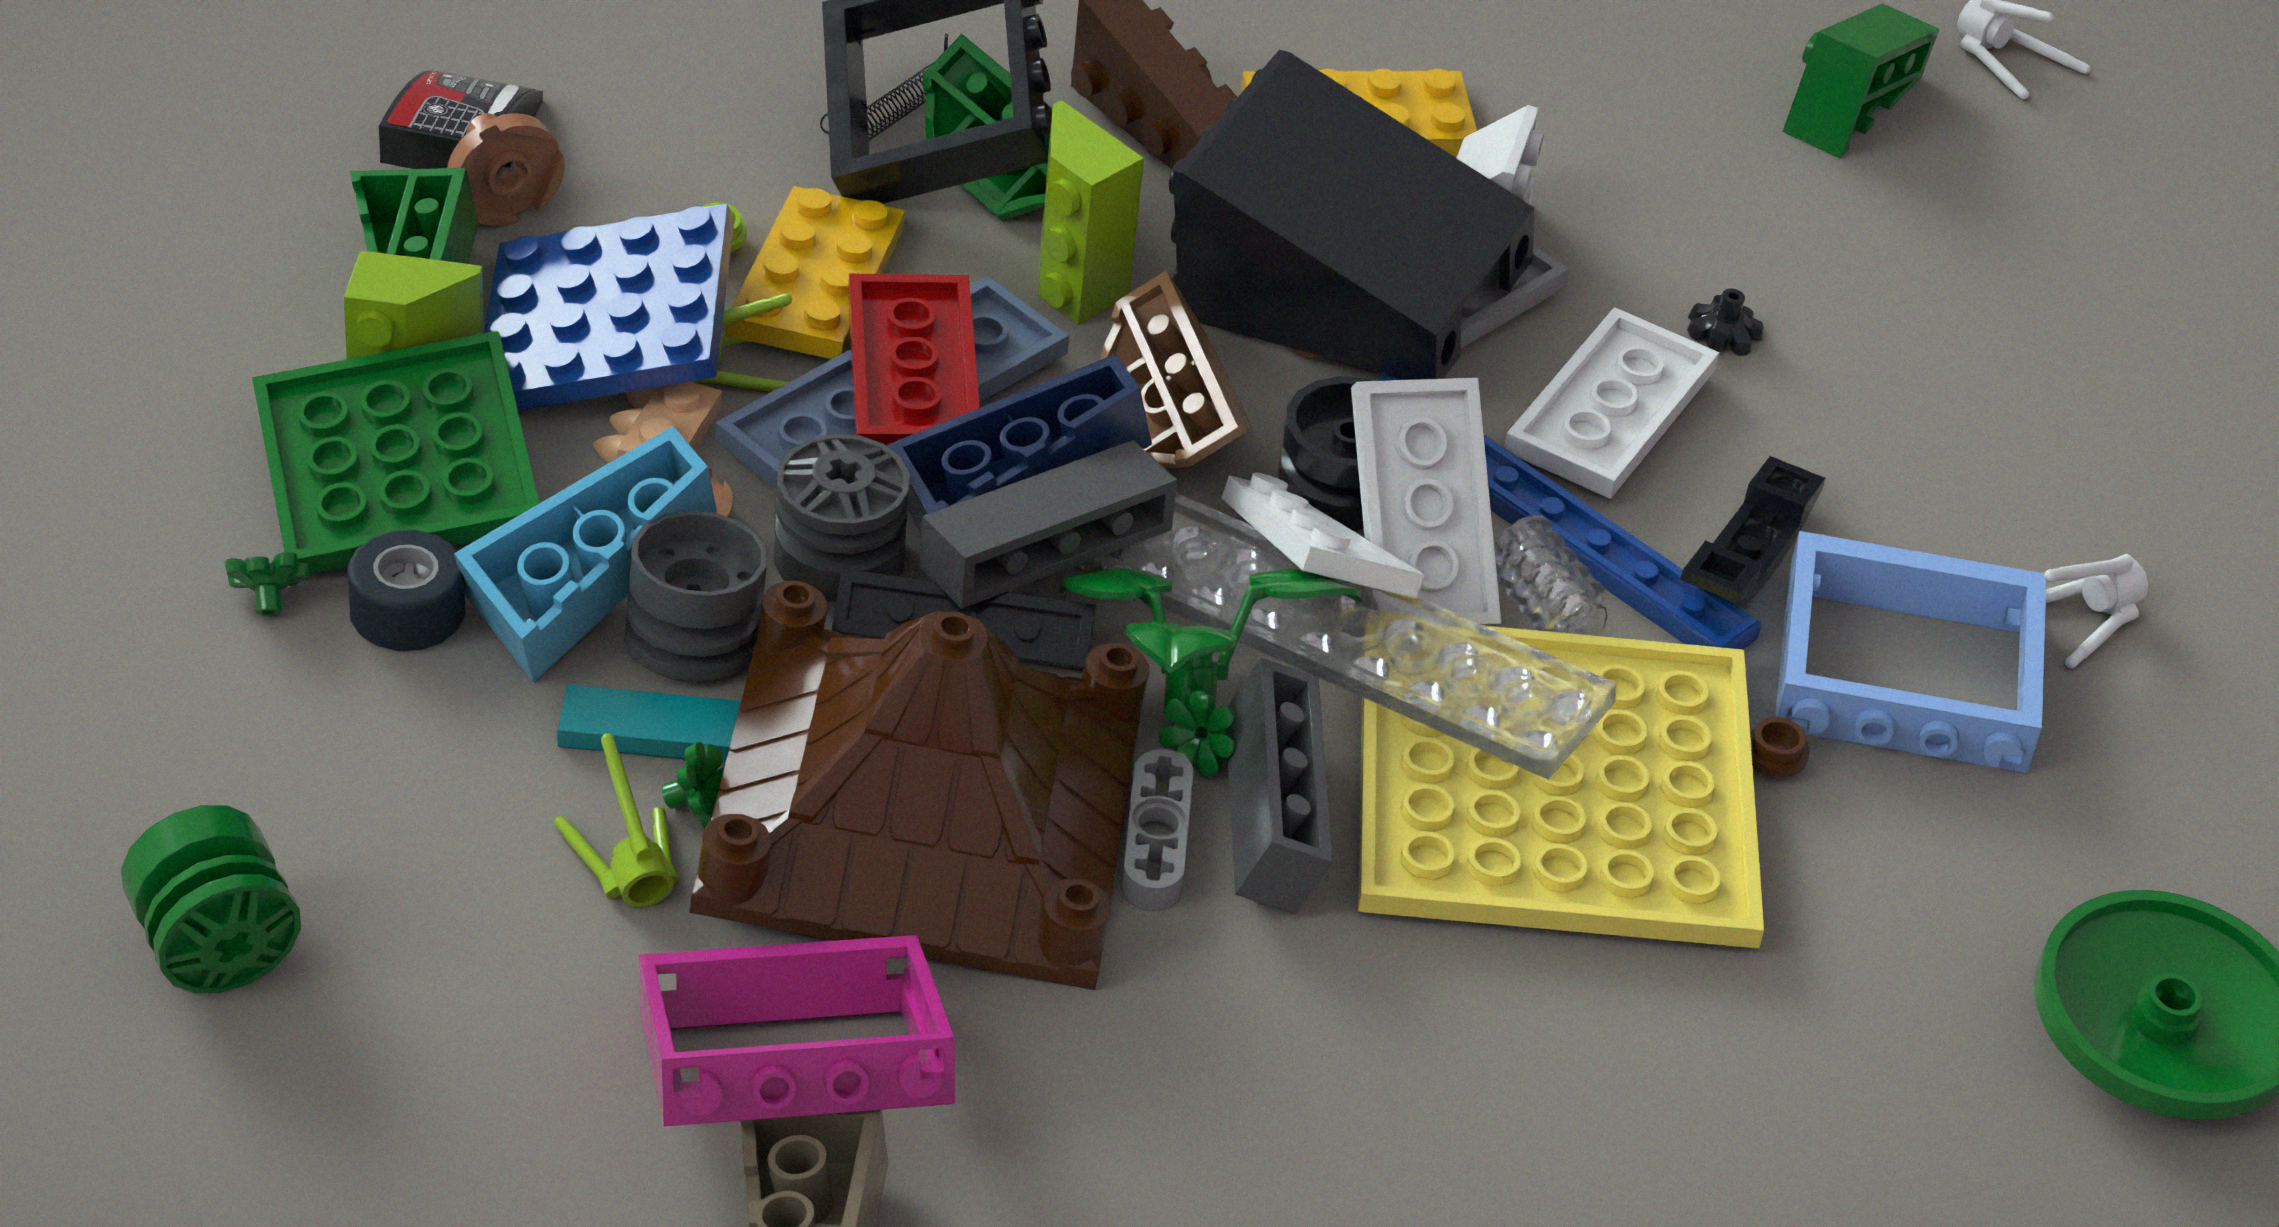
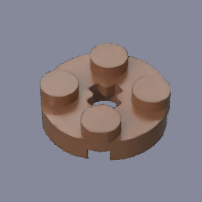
[447,113,565,226]

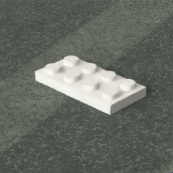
[1504,307,1719,499]
[1351,378,1501,627]

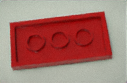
[848,273,980,446]

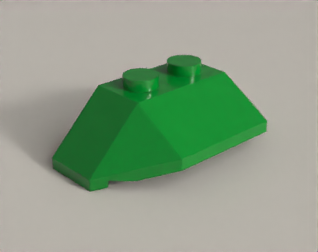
[922,33,1053,221]

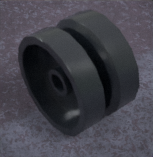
[1278,376,1372,531]

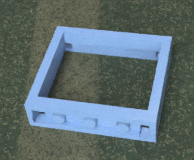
[1775,531,2046,773]

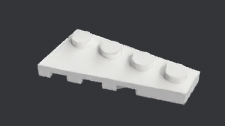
[1221,473,1425,599]

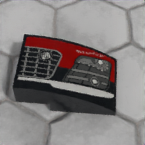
[379,70,543,175]

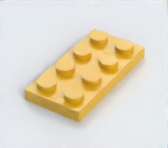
[1241,68,1477,157]
[725,186,906,359]

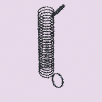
[820,33,948,141]

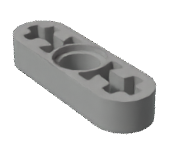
[1121,749,1194,911]

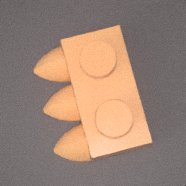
[593,381,722,463]

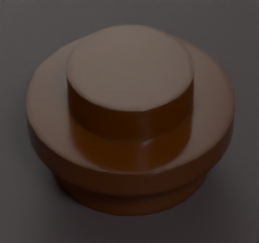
[1750,717,1810,777]

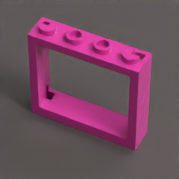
[638,935,955,1127]

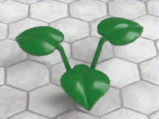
[1060,568,1362,714]

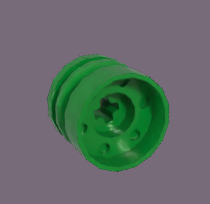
[121,805,301,993]

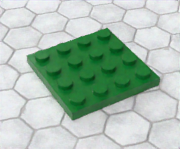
[252,330,540,574]

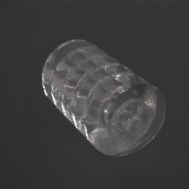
[1494,515,1608,636]

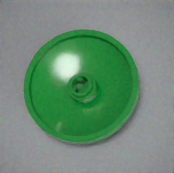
[2034,890,2279,1120]

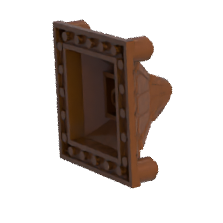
[689,581,1150,990]

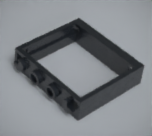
[822,0,1052,204]

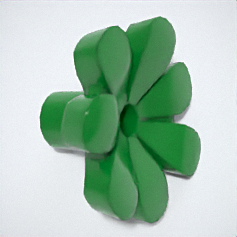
[224,552,311,616]
[1159,691,1237,777]
[662,742,724,829]

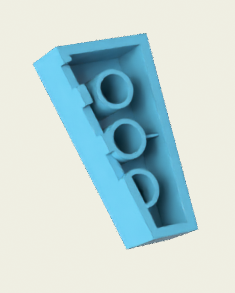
[454,426,717,683]

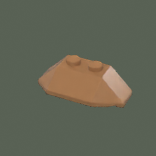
[1100,271,1252,468]

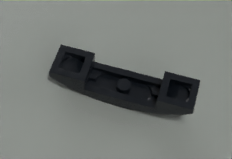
[1680,456,1826,604]

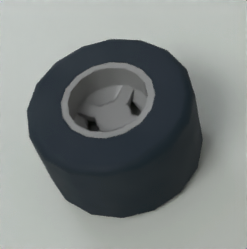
[347,530,465,651]

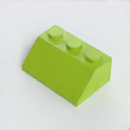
[1038,100,1144,325]

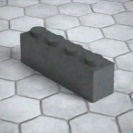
[919,440,1177,609]
[1227,657,1332,914]

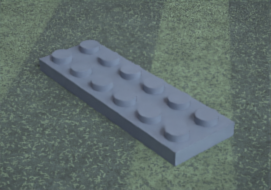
[715,275,1069,490]

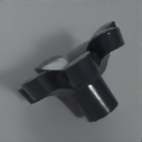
[1687,288,1764,356]

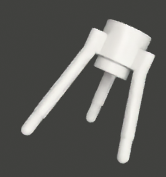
[1956,0,2091,100]
[2044,554,2148,669]

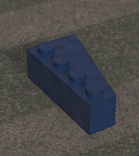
[887,354,1152,532]

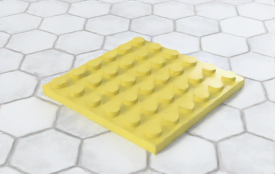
[1358,615,1764,949]

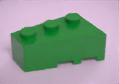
[1782,3,1940,158]
[349,168,479,264]

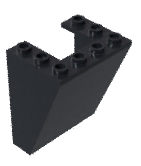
[1169,50,1534,380]

